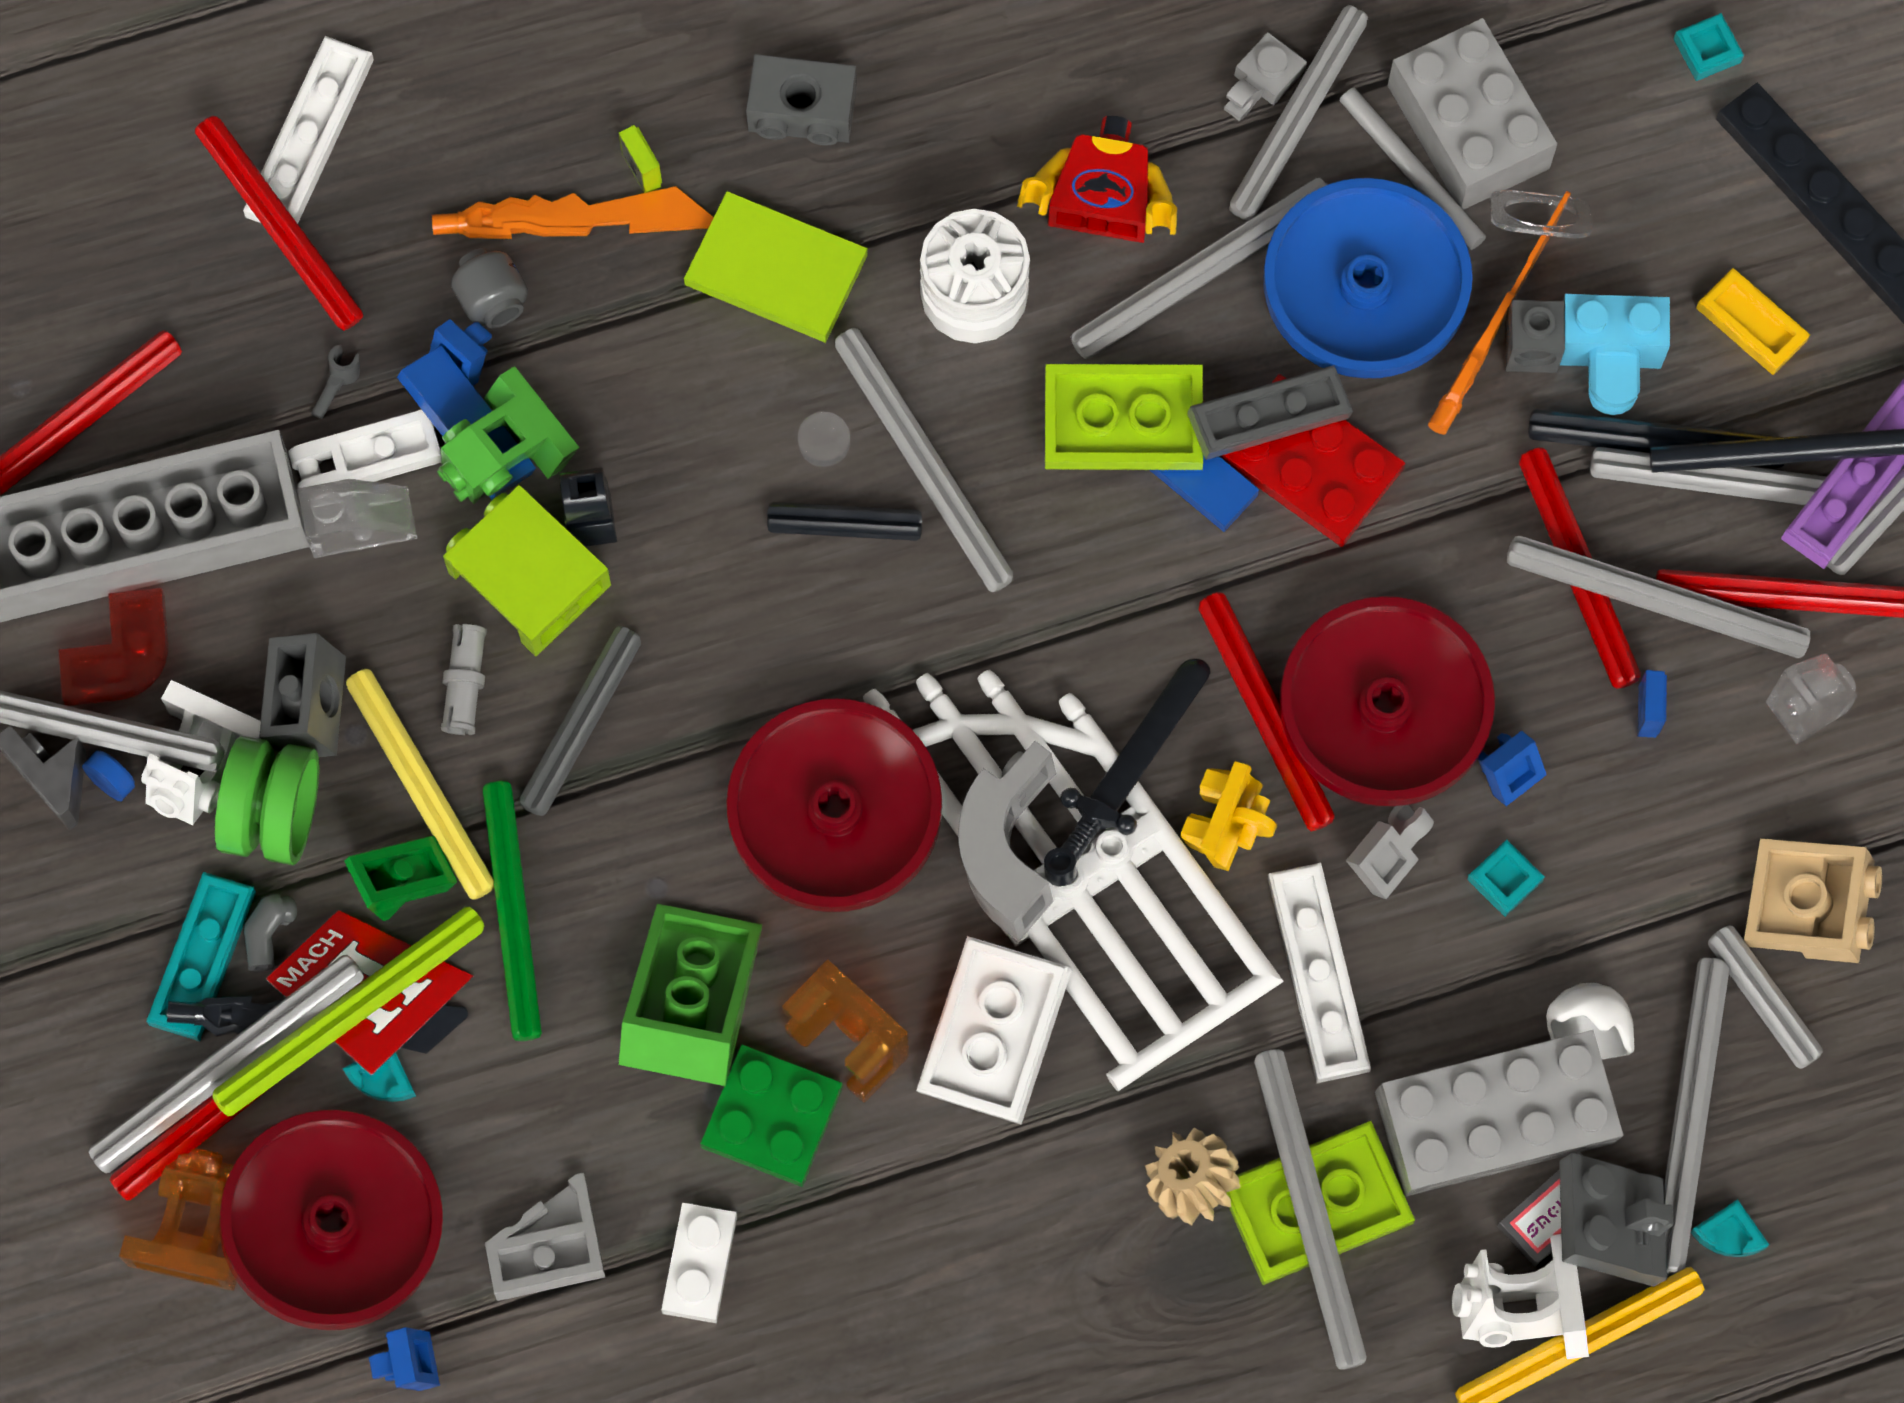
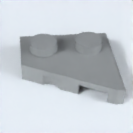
[485,1173,605,1301]

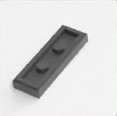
[1187,365,1353,460]

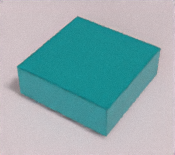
[1673,13,1744,81]
[1467,839,1545,917]

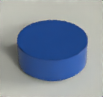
[82,751,135,802]

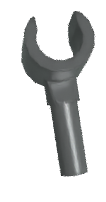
[311,345,360,419]

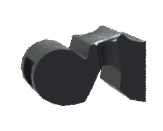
[560,467,617,547]

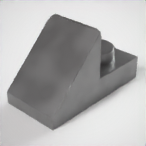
[0,725,86,830]

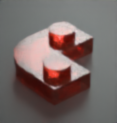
[59,588,168,706]

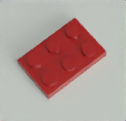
[1219,373,1405,547]

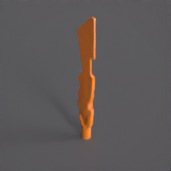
[432,186,714,239]
[1428,191,1571,435]

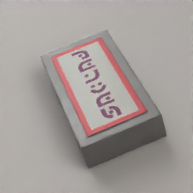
[1498,1152,1583,1267]

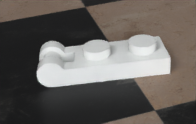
[288,410,441,503]

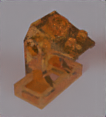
[119,1149,237,1291]

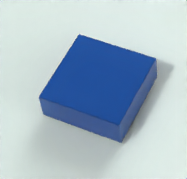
[1637,670,1667,738]

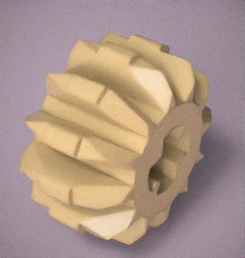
[1145,1127,1241,1226]

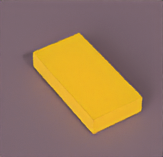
[1696,268,1810,375]

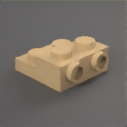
[1744,839,1882,963]

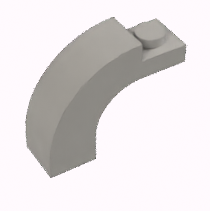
[958,741,1056,941]

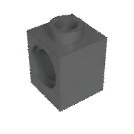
[1505,300,1565,373]

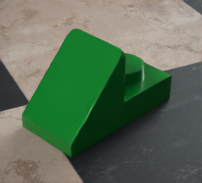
[344,835,457,921]

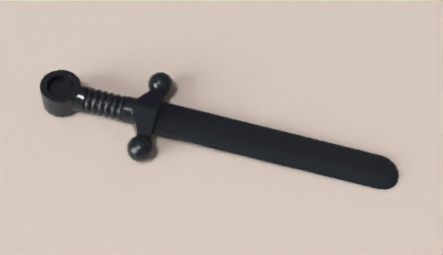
[1044,659,1210,887]

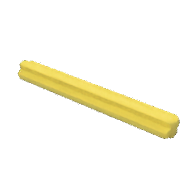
[346,669,494,900]

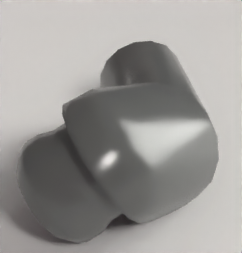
[244,893,297,972]

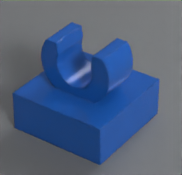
[429,319,492,386]
[1478,730,1547,806]
[369,1327,440,1391]

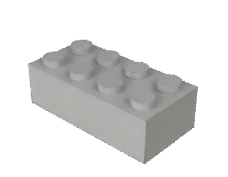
[1375,1030,1624,1197]

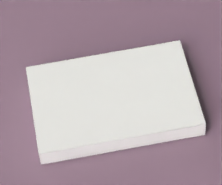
[916,936,1072,1125]

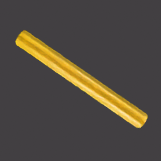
[1455,1267,1705,1403]

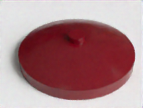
[1280,596,1495,806]
[727,699,942,912]
[219,1110,443,1330]

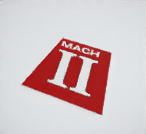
[266,910,474,1075]

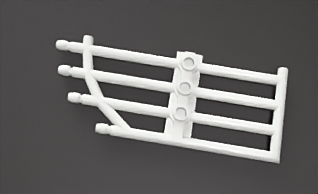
[863,670,1284,1091]

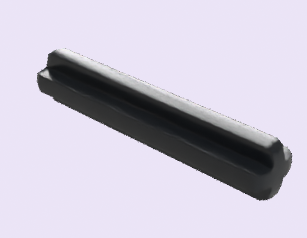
[767,502,922,541]

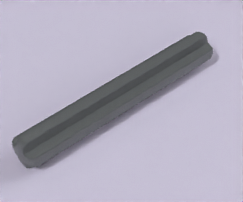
[520,626,641,816]

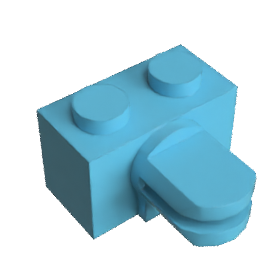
[1560,294,1670,415]

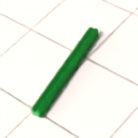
[483,781,542,1041]

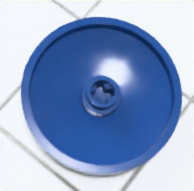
[1263,178,1472,378]

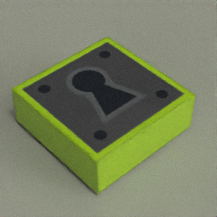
[619,125,662,193]

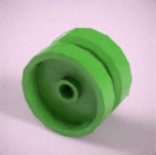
[215,736,319,865]

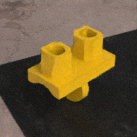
[1181,761,1277,871]

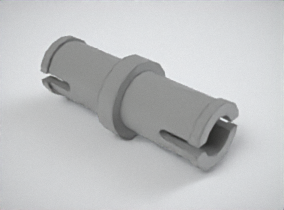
[441,624,487,735]

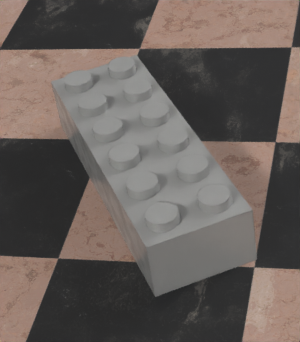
[0,430,310,622]

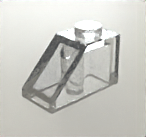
[298,479,417,558]
[1766,653,1858,744]

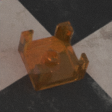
[782,959,909,1103]

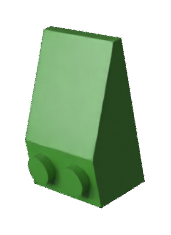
[618,904,762,1086]

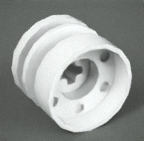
[920,208,1030,343]

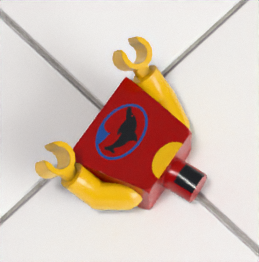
[1017,116,1177,243]

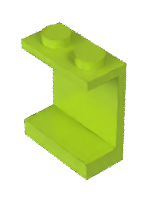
[443,485,611,656]

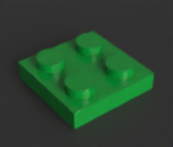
[700,1044,843,1187]

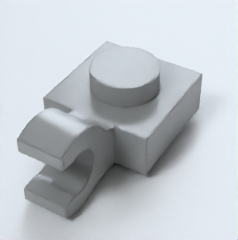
[1224,32,1307,121]
[1346,805,1434,899]

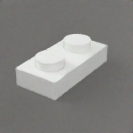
[661,1203,737,1323]

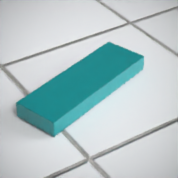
[146,872,256,1042]

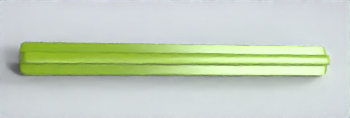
[212,907,485,1116]

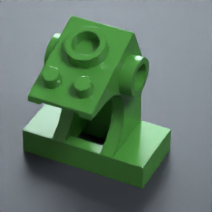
[437,366,580,504]

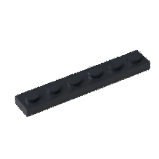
[1716,82,1904,324]

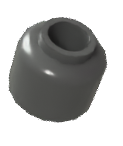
[451,248,528,328]

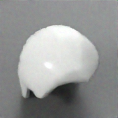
[1546,983,1634,1060]

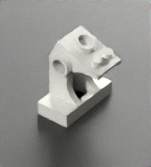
[141,680,261,825]
[1452,1234,1589,1359]

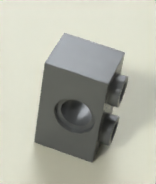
[746,54,857,145]
[259,633,346,757]

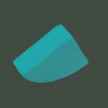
[342,1052,416,1102]
[1690,1199,1769,1257]

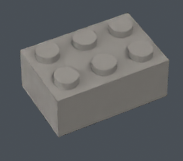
[1387,18,1557,210]

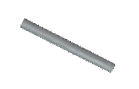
[1340,87,1486,250]

